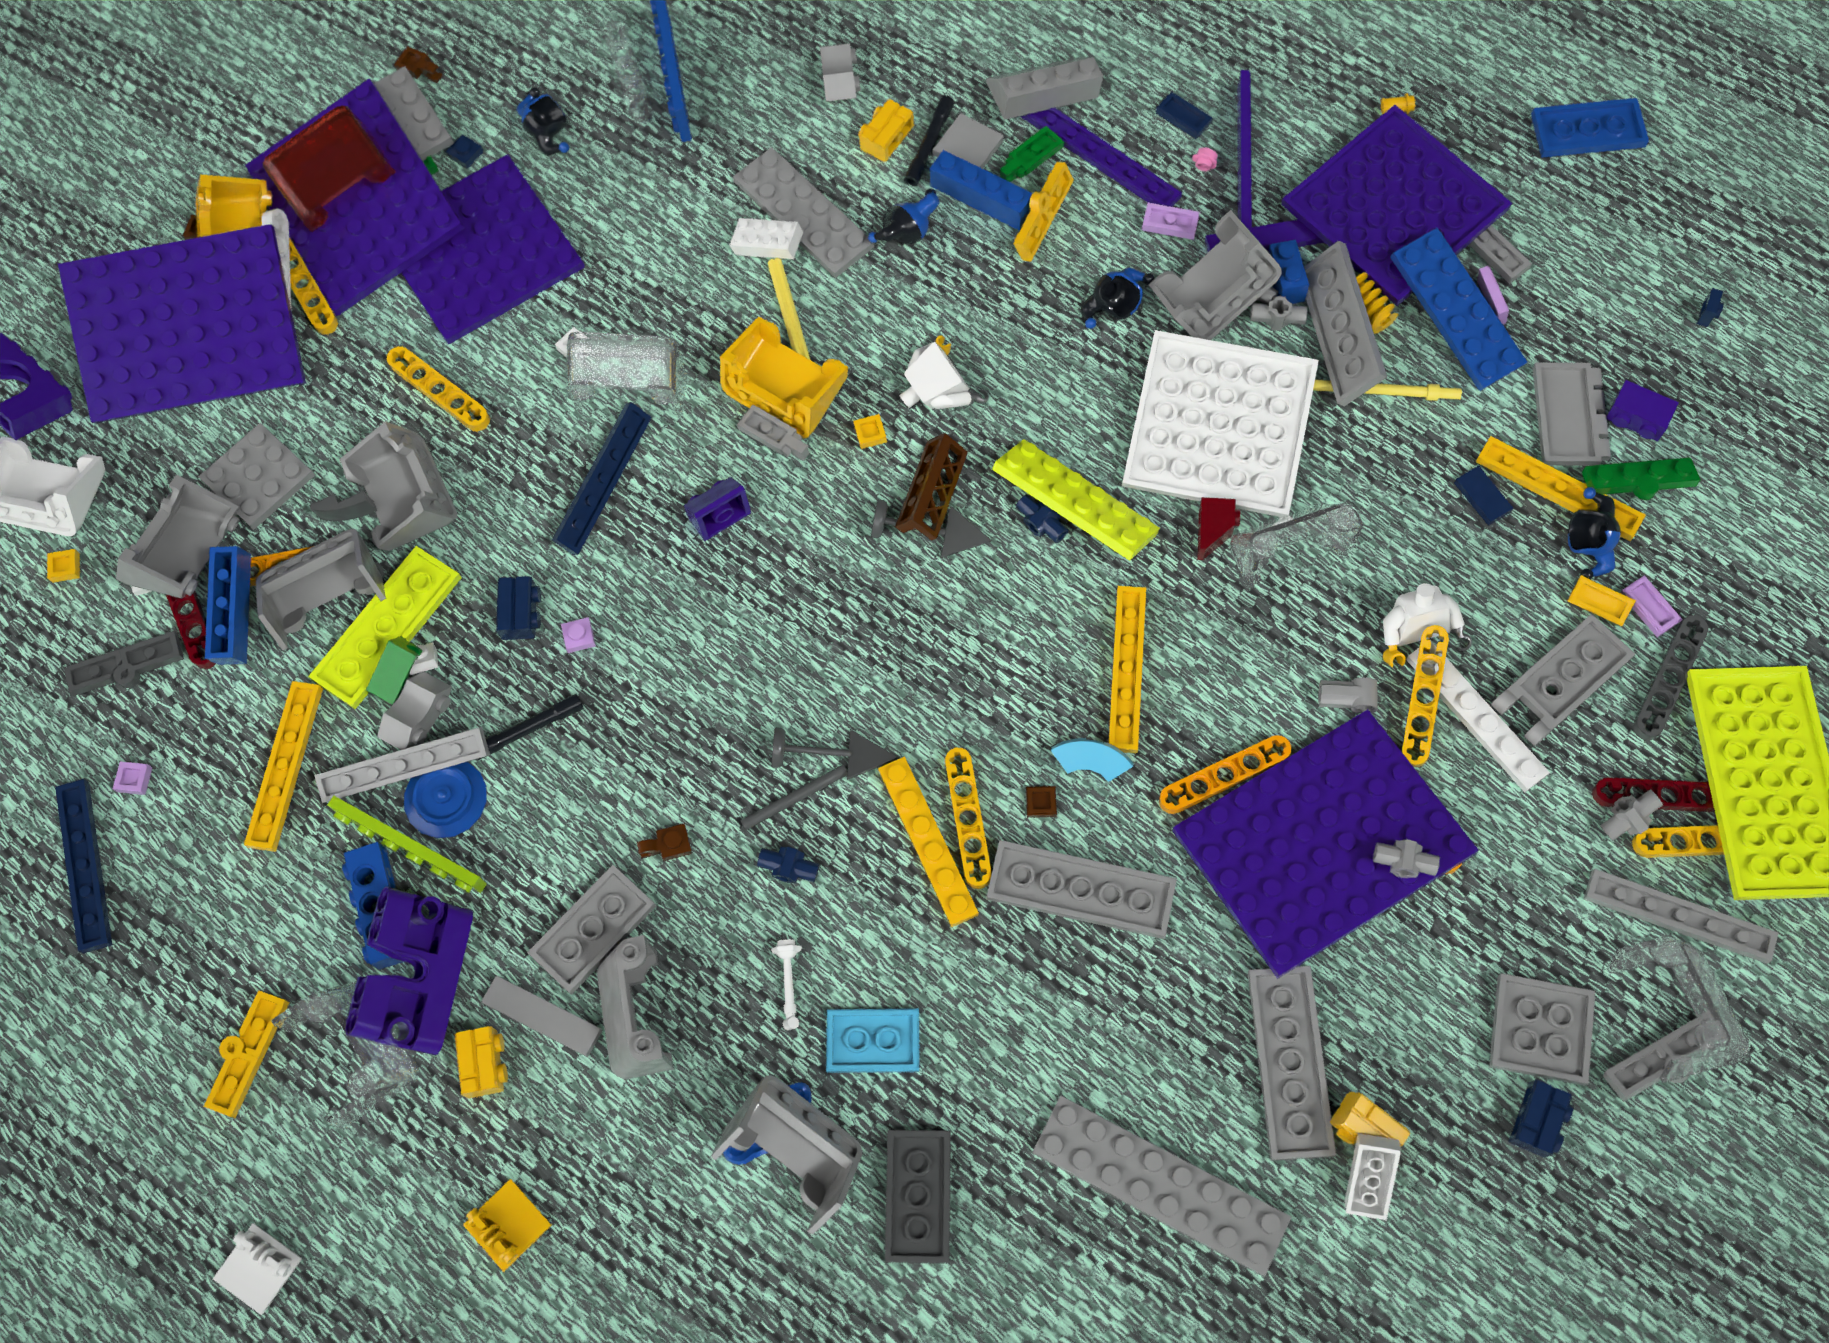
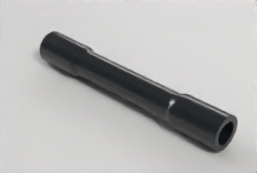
[904,95,955,187]
[478,694,584,760]

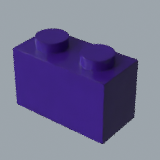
[1606,380,1679,441]

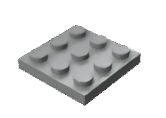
[198,423,315,530]
[1489,973,1596,1086]

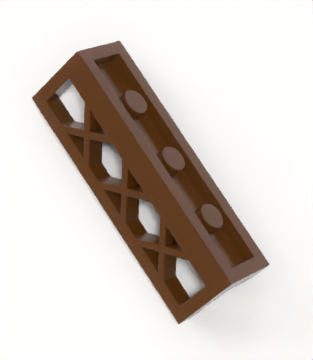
[895,433,968,541]

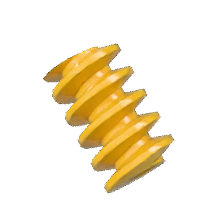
[1356,272,1398,334]

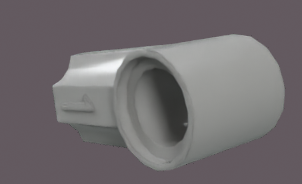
[1318,677,1378,713]

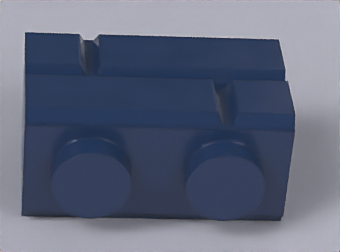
[496,576,541,640]
[1509,1080,1574,1158]

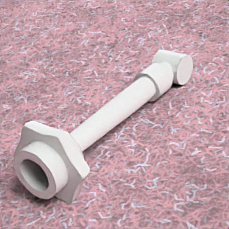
[771,939,802,1030]

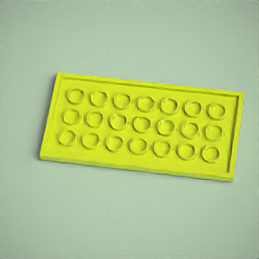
[1686,666,1829,900]

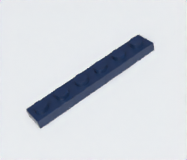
[552,402,652,555]
[55,779,112,954]

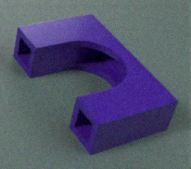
[0,333,73,440]

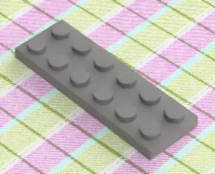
[733,147,874,278]
[1304,240,1387,406]
[986,840,1177,939]
[1247,966,1336,1161]

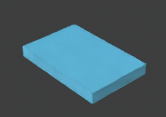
[826,1009,919,1073]

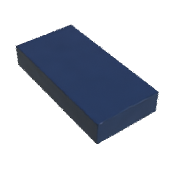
[1155,91,1213,139]
[1454,466,1513,526]

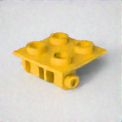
[463,1179,552,1272]

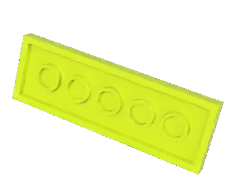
[992,439,1160,561]
[308,546,462,709]

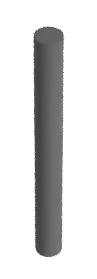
[740,764,848,830]

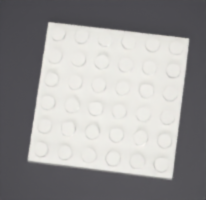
[1122,330,1319,518]

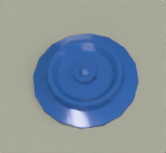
[404,762,487,838]

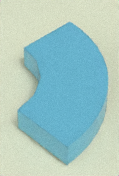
[1051,738,1134,782]

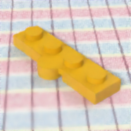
[1013,162,1074,262]
[203,990,290,1118]

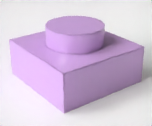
[561,617,596,653]
[113,761,152,795]

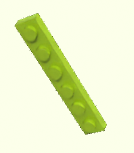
[327,795,487,894]

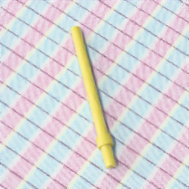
[1313,380,1462,401]

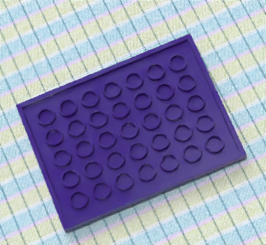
[245,78,465,317]
[58,224,306,424]
[1172,709,1479,979]

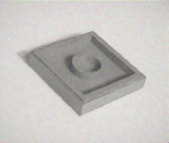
[933,113,1004,169]

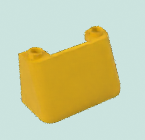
[196,174,272,238]
[720,316,848,439]

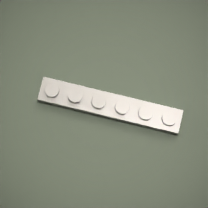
[1406,640,1550,792]

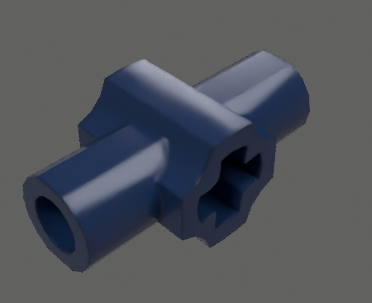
[1016,494,1068,543]
[757,847,820,884]

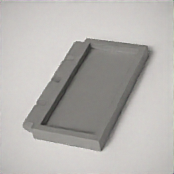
[1532,362,1611,466]

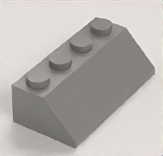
[986,57,1103,120]

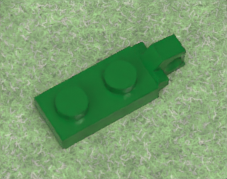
[999,126,1064,182]

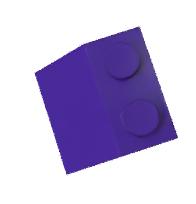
[683,477,751,541]

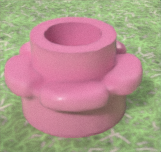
[1192,148,1218,171]

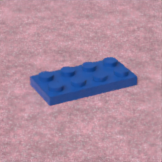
[1531,98,1649,158]

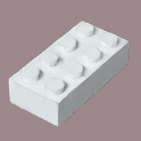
[729,218,803,259]
[1344,1133,1401,1220]

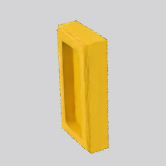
[1567,575,1636,626]

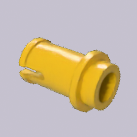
[1381,93,1415,115]

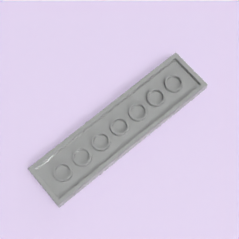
[1032,1096,1291,1277]

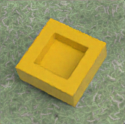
[853,414,887,449]
[47,549,80,583]

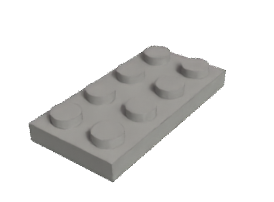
[374,66,454,161]
[527,865,656,995]

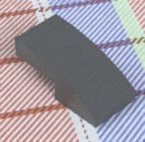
[309,491,377,521]

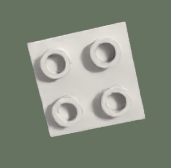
[213,1223,302,1315]

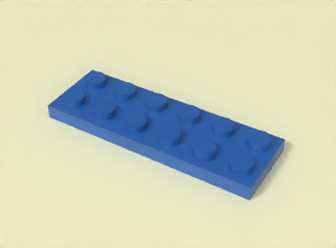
[650,0,692,142]
[1390,227,1528,391]

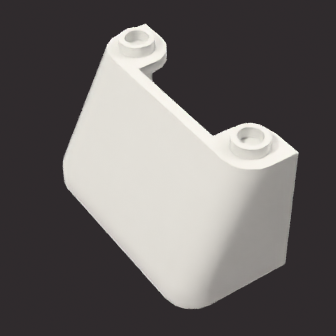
[0,436,105,536]

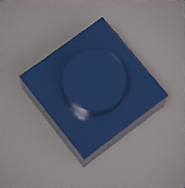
[446,134,484,169]
[1696,288,1724,327]

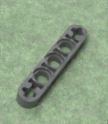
[1633,615,1709,741]

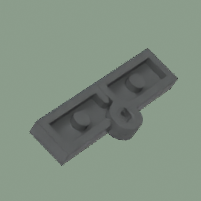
[64,631,184,696]

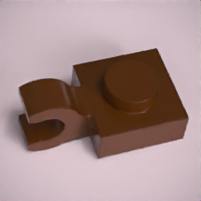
[394,46,443,83]
[637,823,692,861]

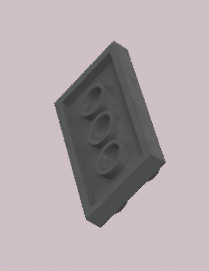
[885,1130,951,1264]

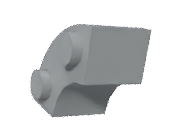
[820,43,861,102]
[377,672,452,750]

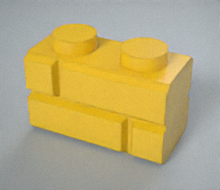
[858,99,914,162]
[455,1026,508,1098]
[1330,1092,1411,1147]

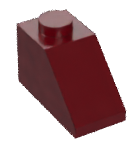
[1197,497,1240,560]

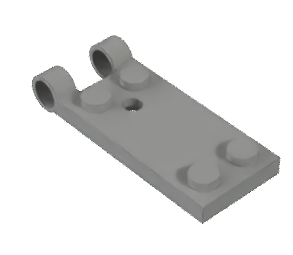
[1491,614,1635,747]

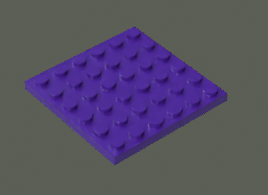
[1281,105,1512,306]
[401,154,585,345]

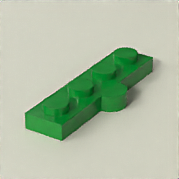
[1582,457,1701,500]

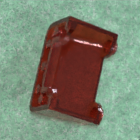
[263,106,396,232]

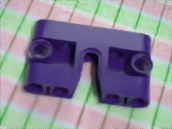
[345,886,473,1055]

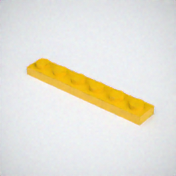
[1476,436,1646,541]
[1108,586,1146,754]
[244,681,323,852]
[878,756,979,928]

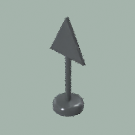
[870,499,992,558]
[771,727,898,780]

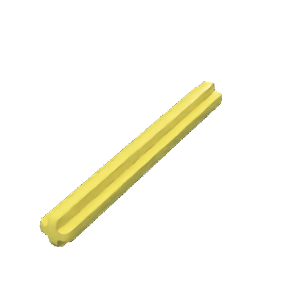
[768,258,810,360]

